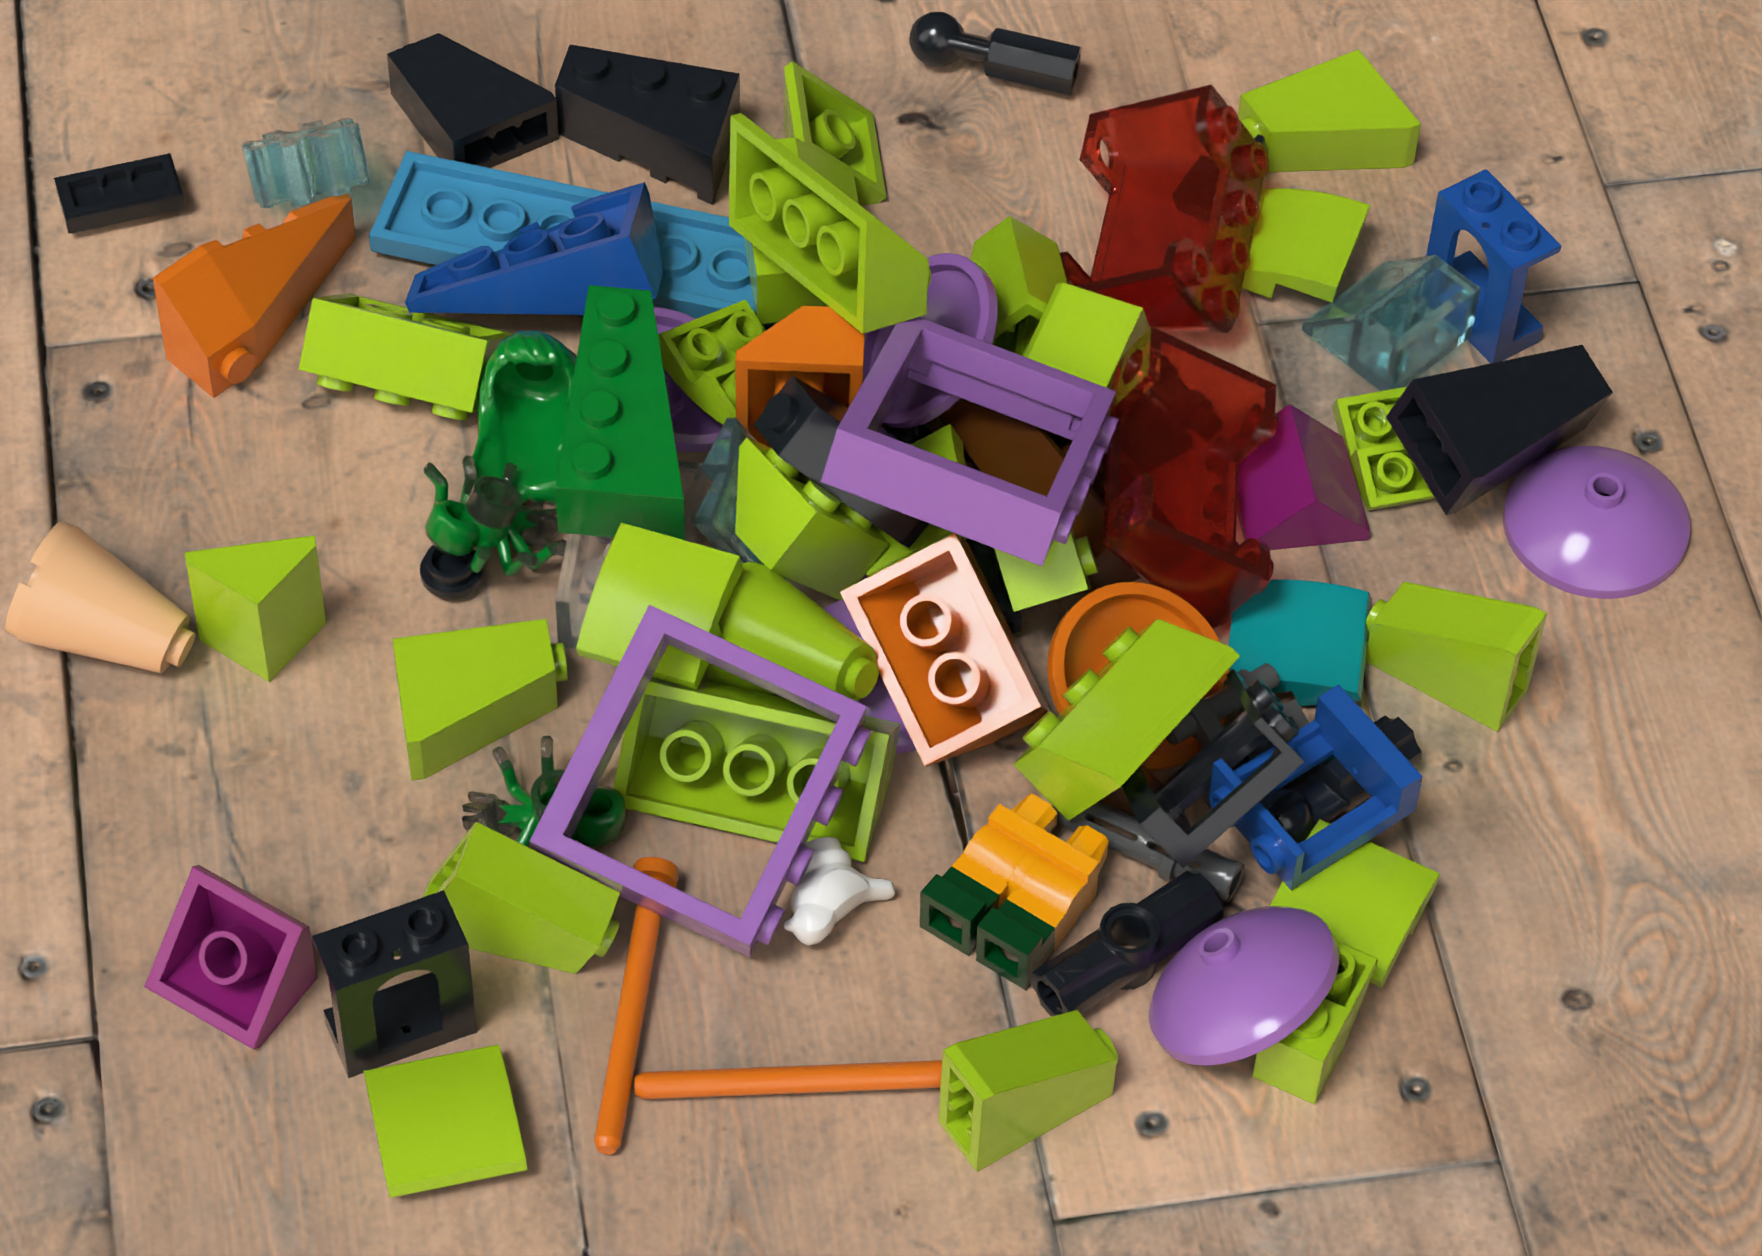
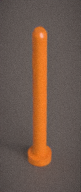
[594,857,679,1155]
[634,1060,942,1099]

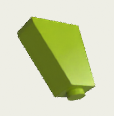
[1234,49,1421,173]
[971,216,1068,356]
[1365,581,1547,732]
[392,618,568,781]
[422,822,620,974]
[938,1010,1118,1172]

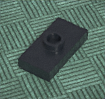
[54,153,186,234]

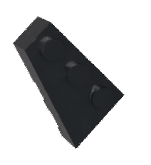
[555,44,740,205]

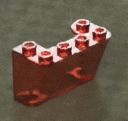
[1060,84,1269,333]
[1103,326,1279,629]

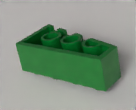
[555,285,685,540]

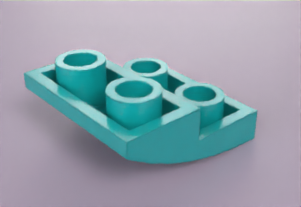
[1228,579,1372,706]

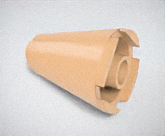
[5,521,196,673]

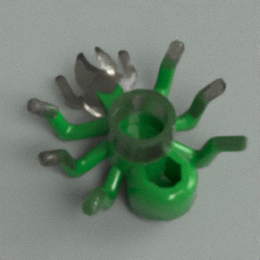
[423,455,572,576]
[462,735,626,852]

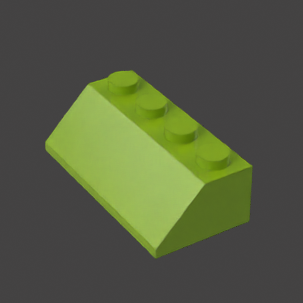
[729,113,931,334]
[614,677,901,862]

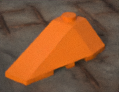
[153,192,356,398]

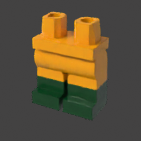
[920,793,1109,990]

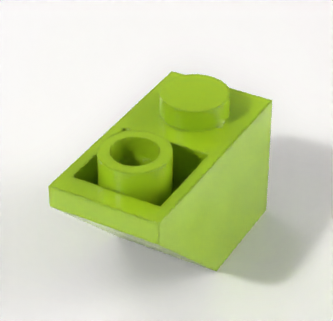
[1252,940,1378,1105]

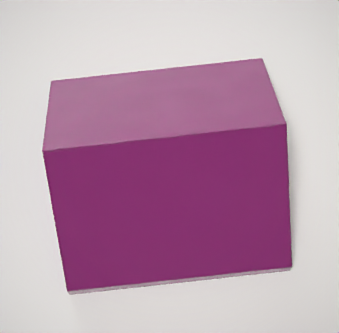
[1223,404,1370,553]
[144,865,317,1049]

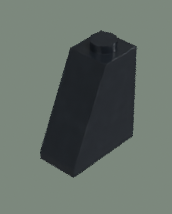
[387,33,559,168]
[754,375,929,548]

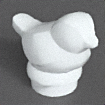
[784,837,895,945]

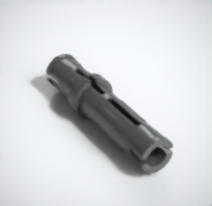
[1052,800,1245,902]

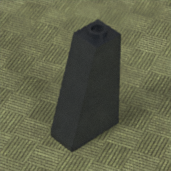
[1386,345,1613,515]

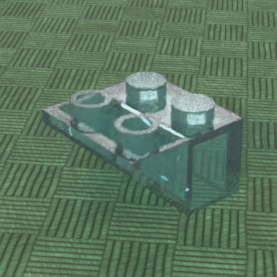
[1302,255,1481,391]

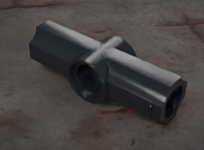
[1031,870,1224,1017]

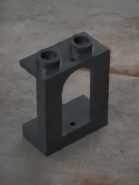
[1122,669,1304,868]
[312,890,477,1078]

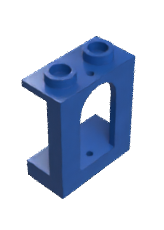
[1420,169,1561,363]
[1209,684,1423,891]

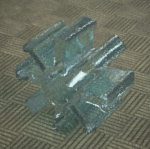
[241,118,372,208]

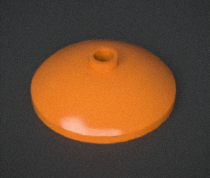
[1047,582,1230,772]

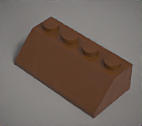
[938,399,1189,591]

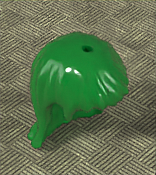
[464,330,577,506]

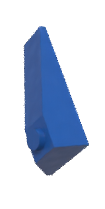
[405,182,664,315]

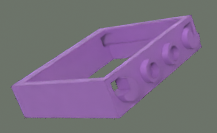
[821,317,1119,566]
[529,605,872,958]

